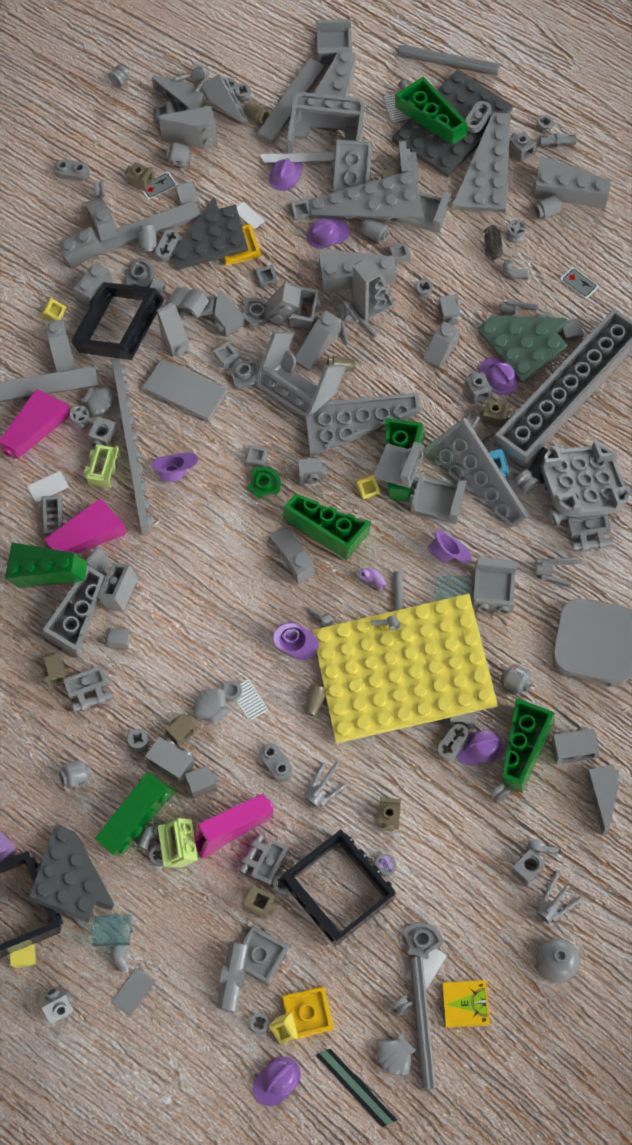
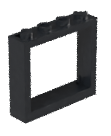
[70,282,164,360]
[281,829,396,947]
[0,851,63,958]

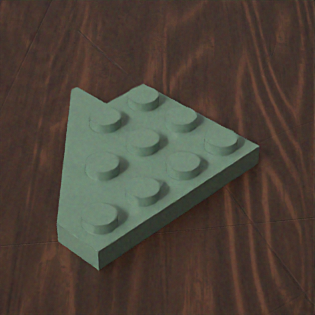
[478,316,569,383]

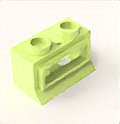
[84,444,120,489]
[158,818,198,868]

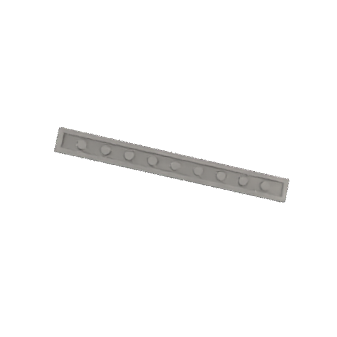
[112,358,153,535]

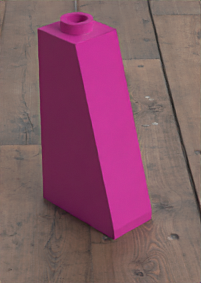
[0,389,70,459]
[44,498,126,554]
[194,793,274,858]

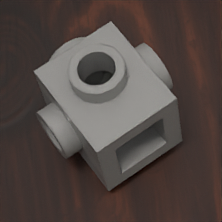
[37,984,74,1024]

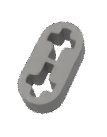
[156,229,180,263]
[438,724,469,761]

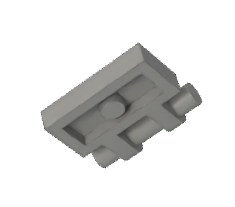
[567,514,613,551]
[63,665,113,712]
[238,833,289,886]

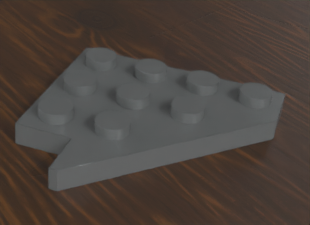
[173,198,249,270]
[28,824,114,922]

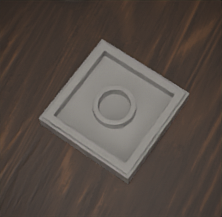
[242,925,290,985]

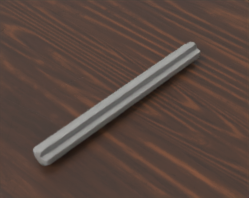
[398,44,500,74]
[410,956,436,1090]

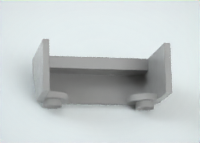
[287,92,365,153]
[256,332,346,416]

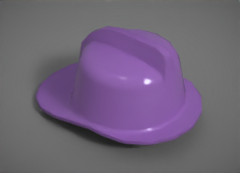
[269,158,303,191]
[307,218,350,248]
[479,357,518,395]
[152,452,199,482]
[428,529,472,563]
[273,621,319,660]
[456,730,504,765]
[253,1056,301,1106]

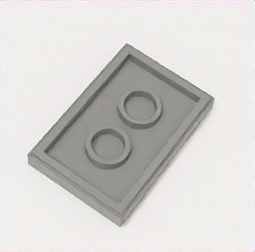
[332,139,372,193]

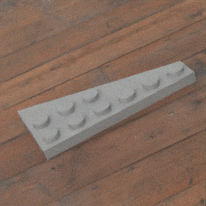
[452,113,511,212]
[309,170,425,220]
[306,393,420,458]
[423,418,529,527]

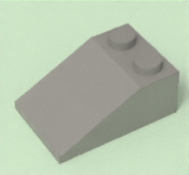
[158,106,218,148]

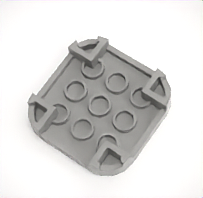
[541,441,631,517]
[553,599,632,686]

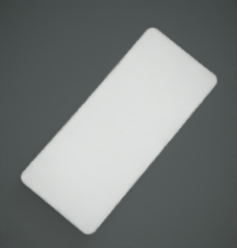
[237,202,265,229]

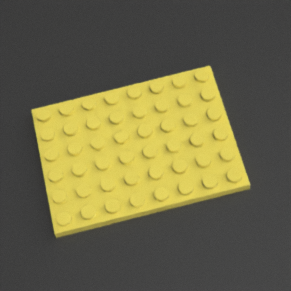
[312,594,498,744]

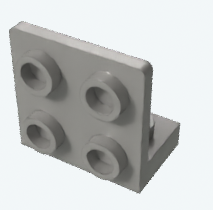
[374,442,424,488]

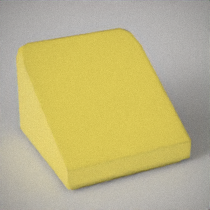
[40,298,67,321]
[354,474,381,500]
[10,944,36,968]
[269,1012,298,1044]

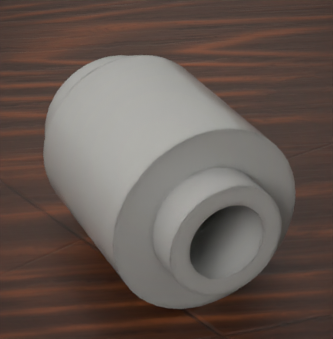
[534,195,563,219]
[361,219,389,243]
[137,224,157,251]

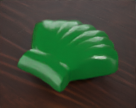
[247,467,281,499]

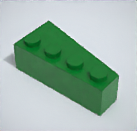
[395,76,467,145]
[385,418,425,502]
[283,493,371,560]
[5,542,87,588]
[502,698,555,793]
[94,772,177,856]

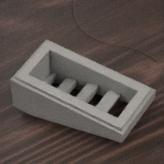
[41,495,63,535]

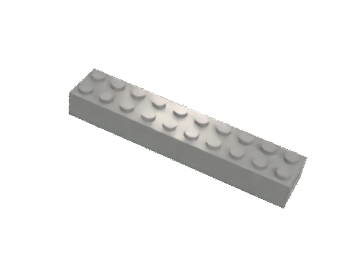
[494,308,632,468]

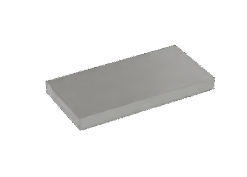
[143,358,227,422]

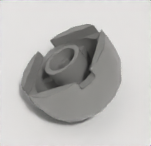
[536,938,580,984]

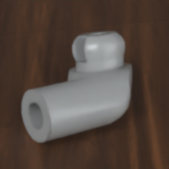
[111,939,130,972]

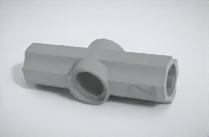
[217,942,249,1011]

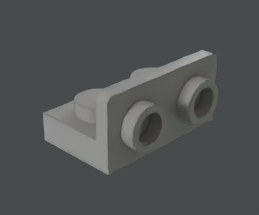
[398,141,419,183]

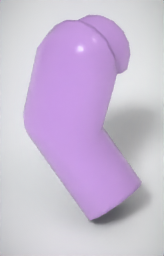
[358,568,387,590]

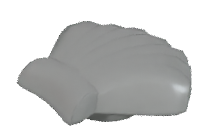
[123,258,155,287]
[243,298,270,327]
[227,359,260,389]
[80,386,114,417]
[193,689,230,724]
[403,922,444,959]
[377,1034,416,1075]

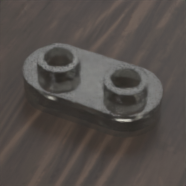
[483,225,503,260]

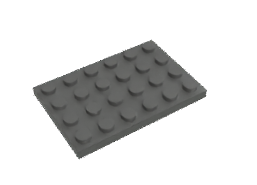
[392,70,513,178]

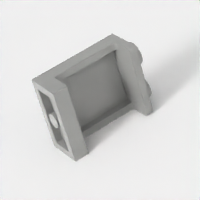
[316,19,352,65]
[398,192,451,233]
[408,472,466,524]
[472,557,518,614]

